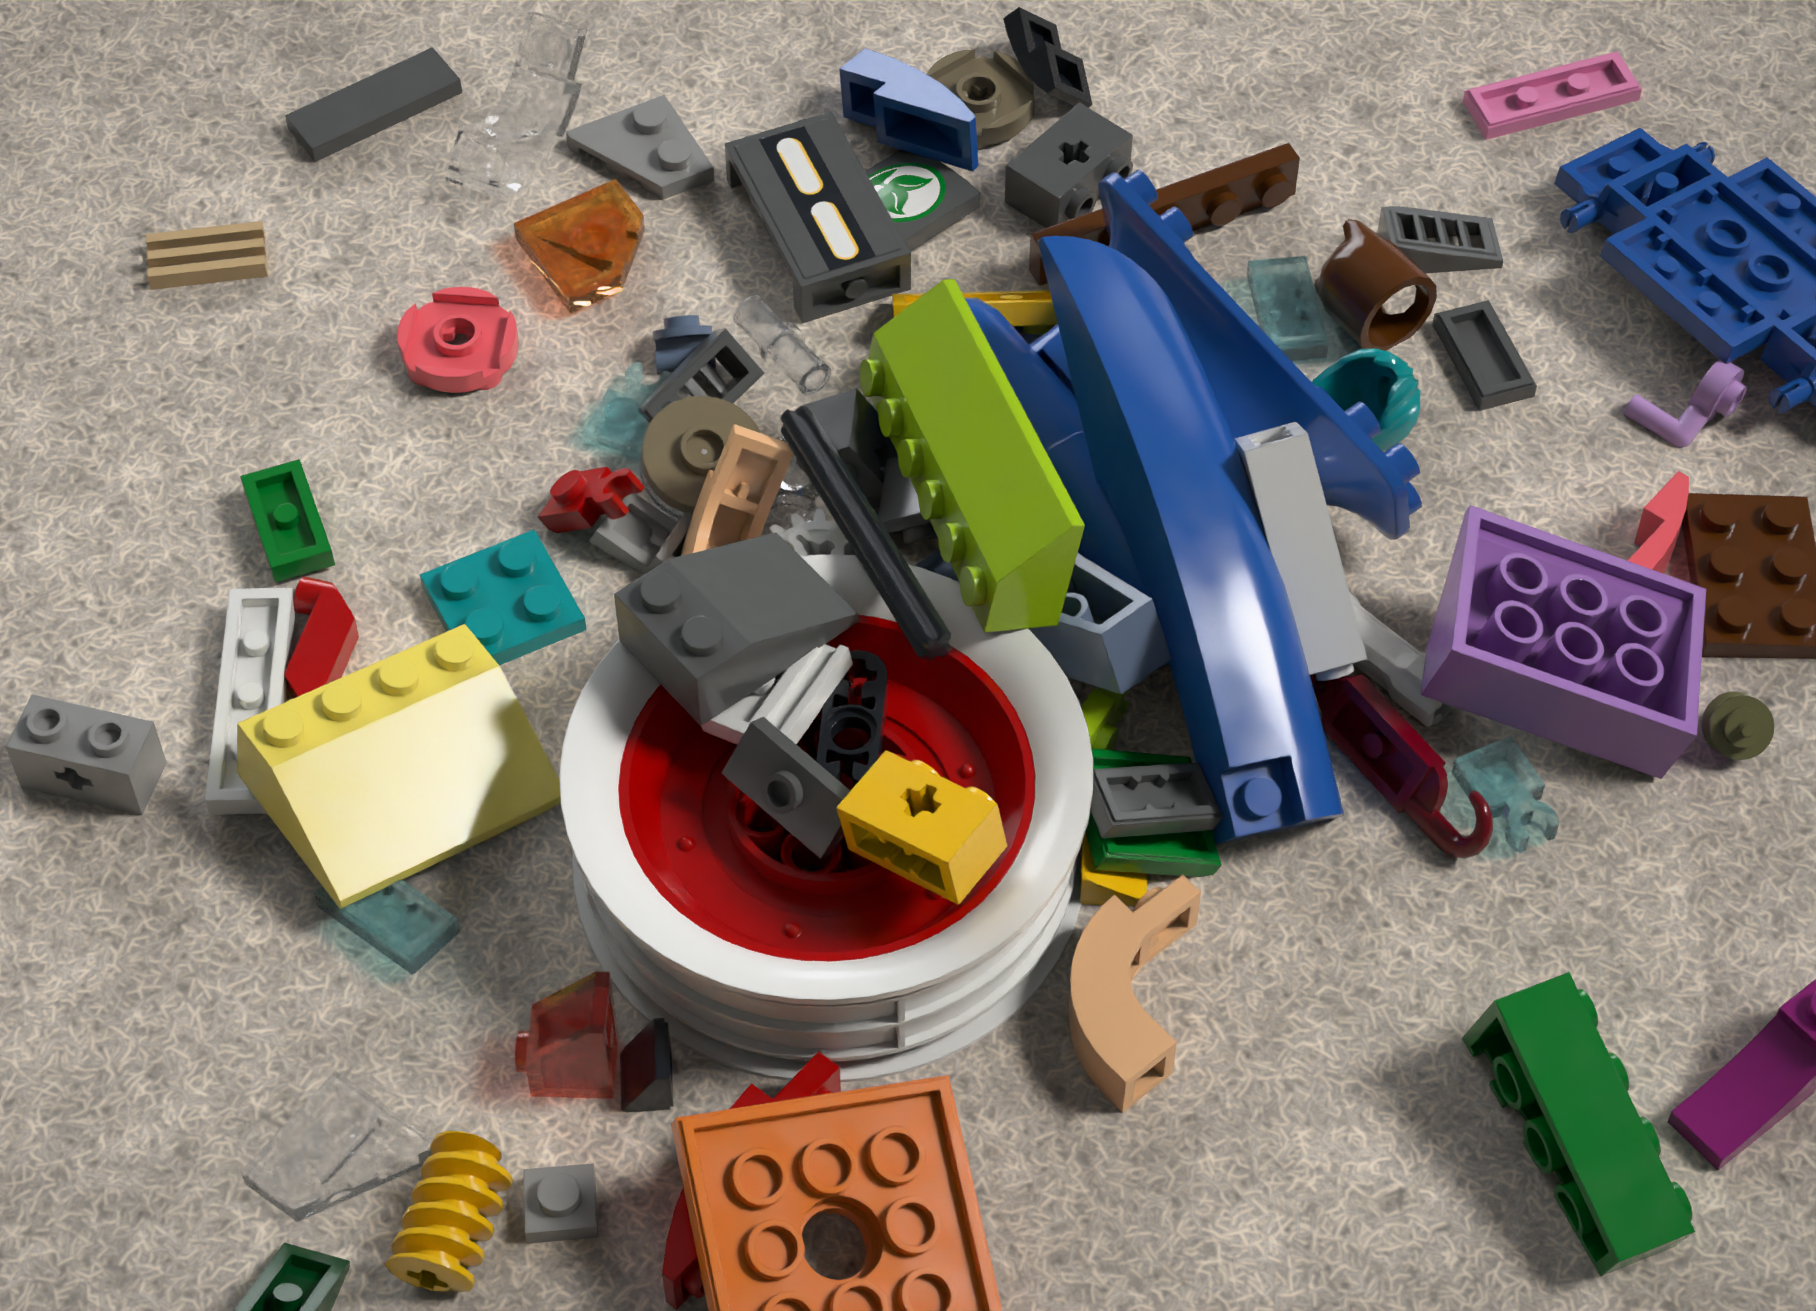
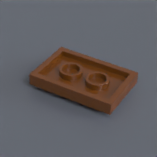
[1682,493,1816,659]

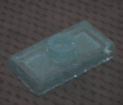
[1247,256,1329,361]
[314,880,460,975]

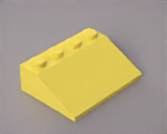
[237,624,561,909]

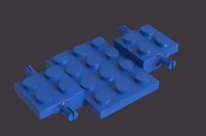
[1554,128,1816,414]

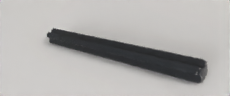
[780,405,951,661]

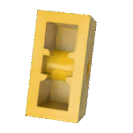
[836,750,1007,905]

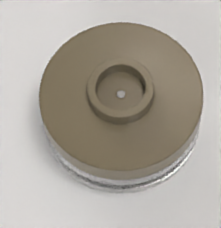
[639,396,761,522]

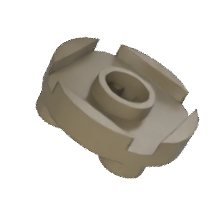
[927,49,1035,150]

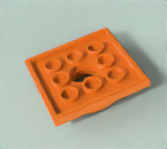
[671,1075,1003,1311]

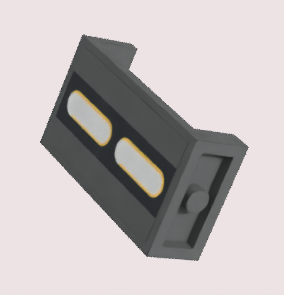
[725,111,911,324]

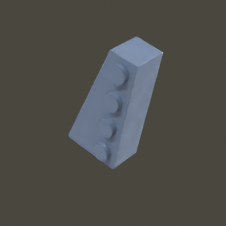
[914,549,1172,694]

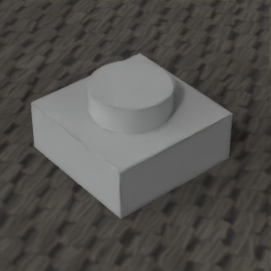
[523,1163,598,1244]

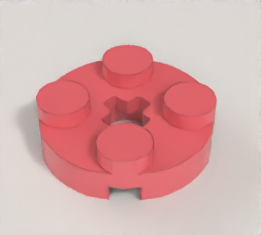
[397,287,519,393]

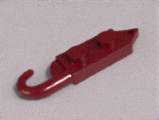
[1310,673,1493,859]

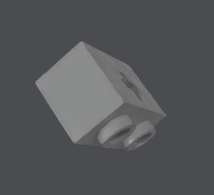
[5,694,167,815]

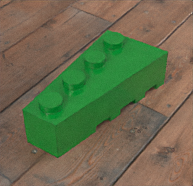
[1462,972,1695,1277]

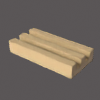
[146,221,268,290]

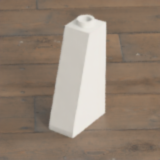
[1235,422,1367,681]

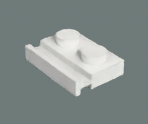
[701,644,853,745]

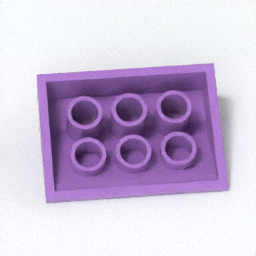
[1421,505,1706,779]

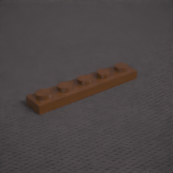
[1029,143,1300,286]

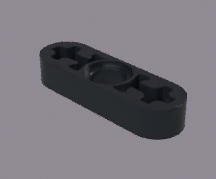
[816,650,888,787]

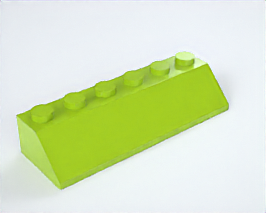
[859,279,1085,633]

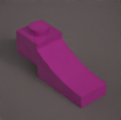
[1667,979,1816,1170]

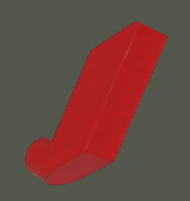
[284,576,359,699]

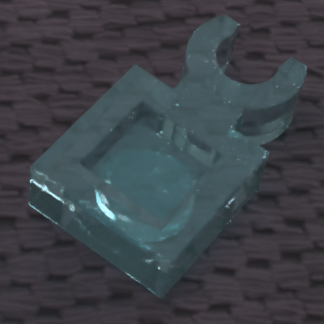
[582,362,671,462]
[1452,736,1559,853]

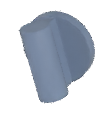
[653,315,716,374]

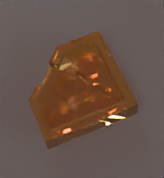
[513,179,645,314]

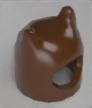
[1314,219,1437,351]

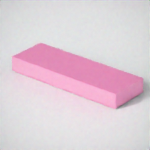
[1463,51,1642,140]

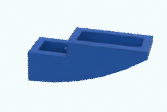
[839,48,979,172]

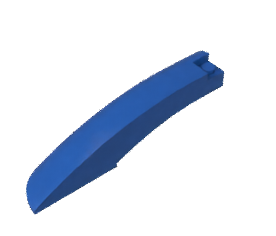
[1038,236,1344,844]

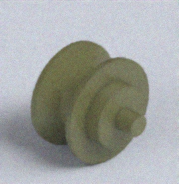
[1702,691,1774,760]

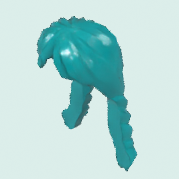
[1312,349,1421,451]

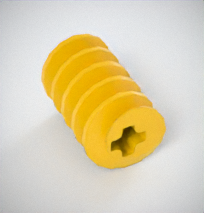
[384,1131,513,1292]

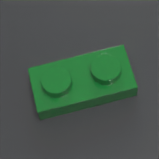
[240,459,335,583]

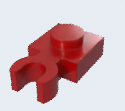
[538,467,645,533]

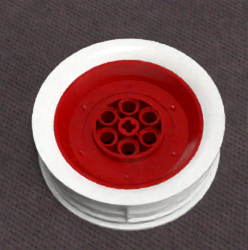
[559,554,1093,1083]

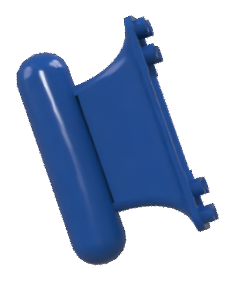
[965,169,1422,666]

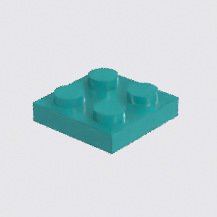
[419,529,587,665]

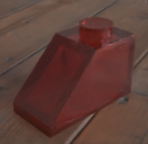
[515,971,619,1099]

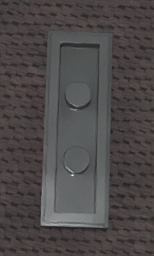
[285,47,462,162]

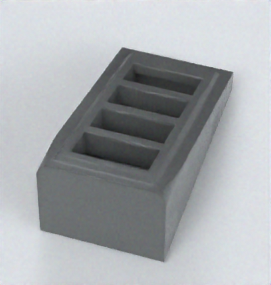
[1377,206,1503,273]
[637,328,765,424]

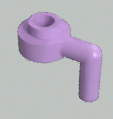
[1623,359,1747,448]

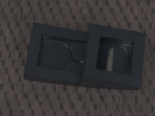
[1003,7,1093,108]

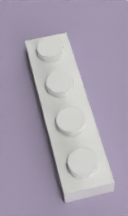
[205,588,296,815]

